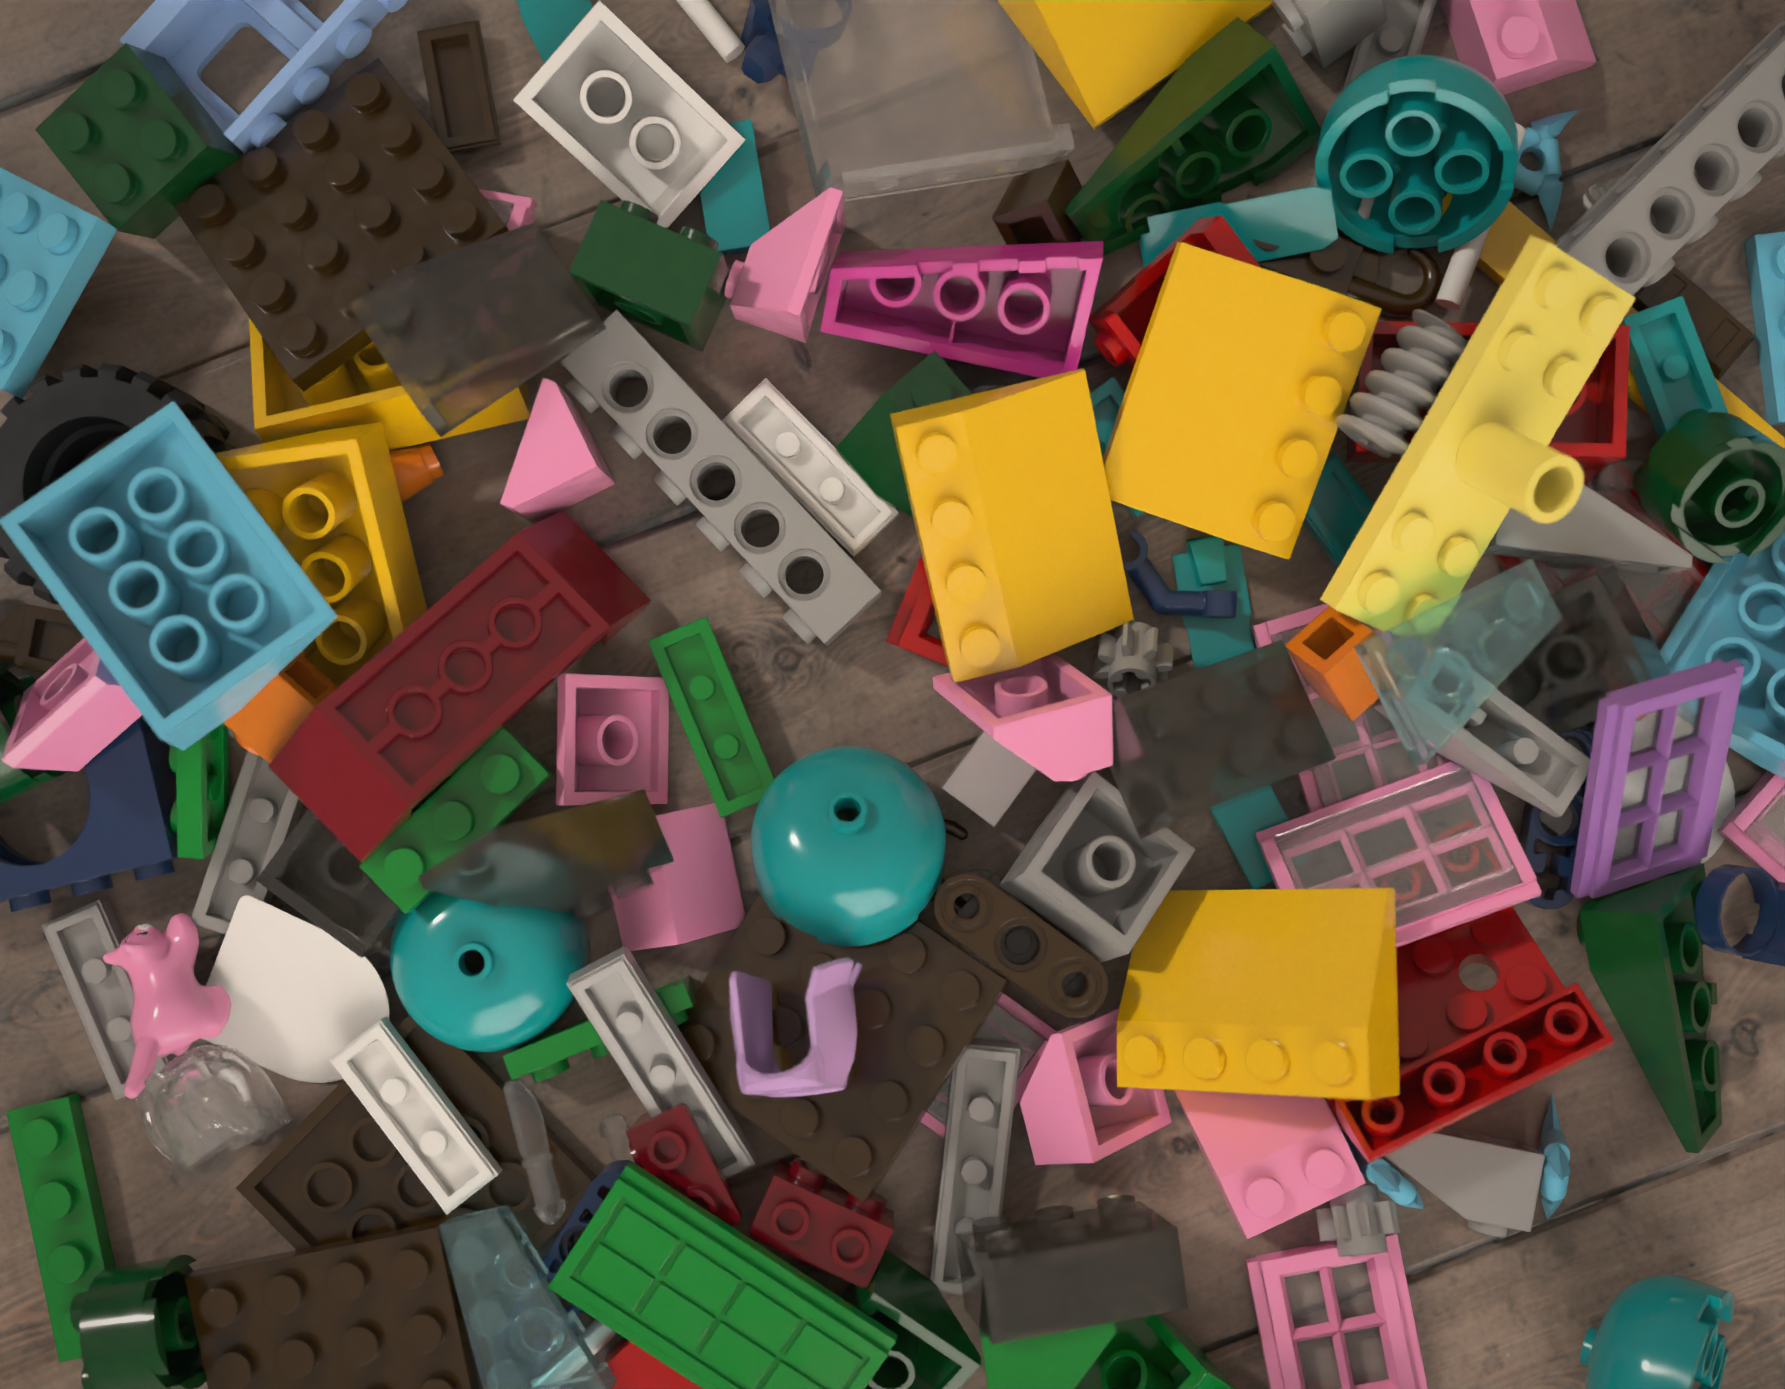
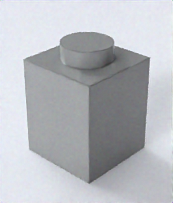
[941,730,1037,826]

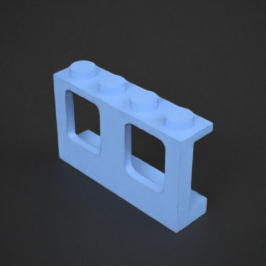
[119,0,408,154]

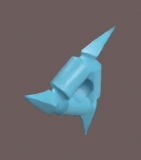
[1514,110,1579,232]
[1538,1094,1570,1221]
[1343,1134,1426,1210]

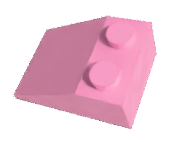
[1173,1090,1366,1239]

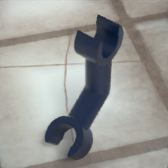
[1123,529,1237,618]

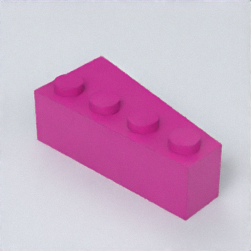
[820,241,1103,378]

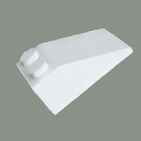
[513,0,745,228]

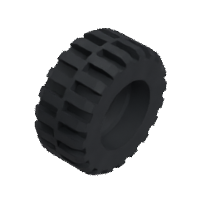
[0,363,238,605]

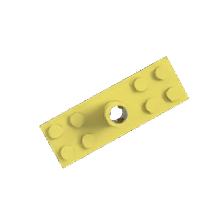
[1320,235,1635,650]

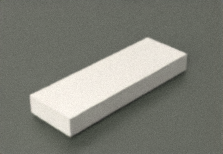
[722,378,899,558]
[329,1017,503,1214]

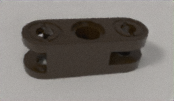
[934,873,1108,1018]

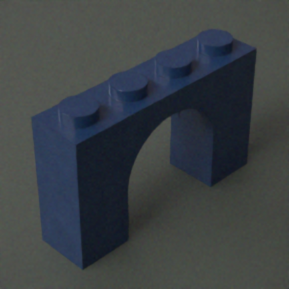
[0,715,184,912]

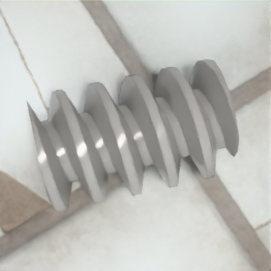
[1335,309,1468,458]

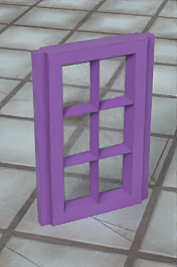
[1570,659,1745,899]

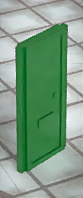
[548,1161,898,1389]

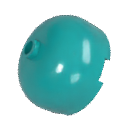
[1315,55,1518,254]
[751,746,946,947]
[390,857,590,1052]
[1580,1274,1734,1389]

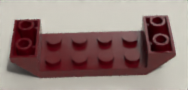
[268,510,651,863]

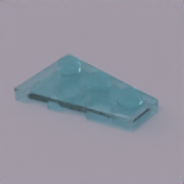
[1353,558,1562,767]
[439,1205,618,1389]

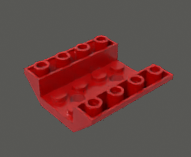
[1324,819,1615,1164]

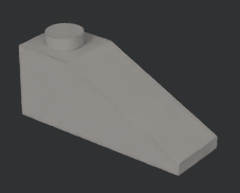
[1484,484,1693,575]
[1373,646,1590,817]
[1385,1126,1545,1237]

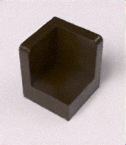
[992,159,1082,245]

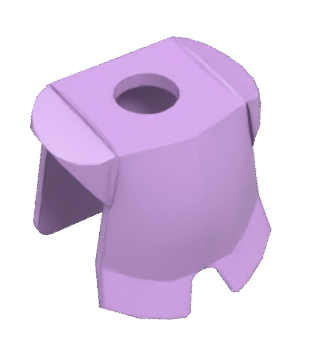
[729,958,863,1097]

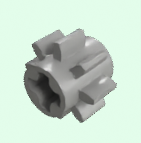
[1093,621,1174,701]
[1315,1185,1400,1257]

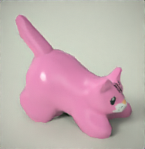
[103,913,231,1098]

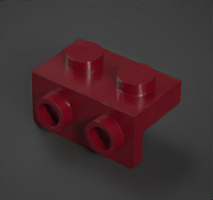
[626,1103,742,1226]
[749,1158,894,1288]

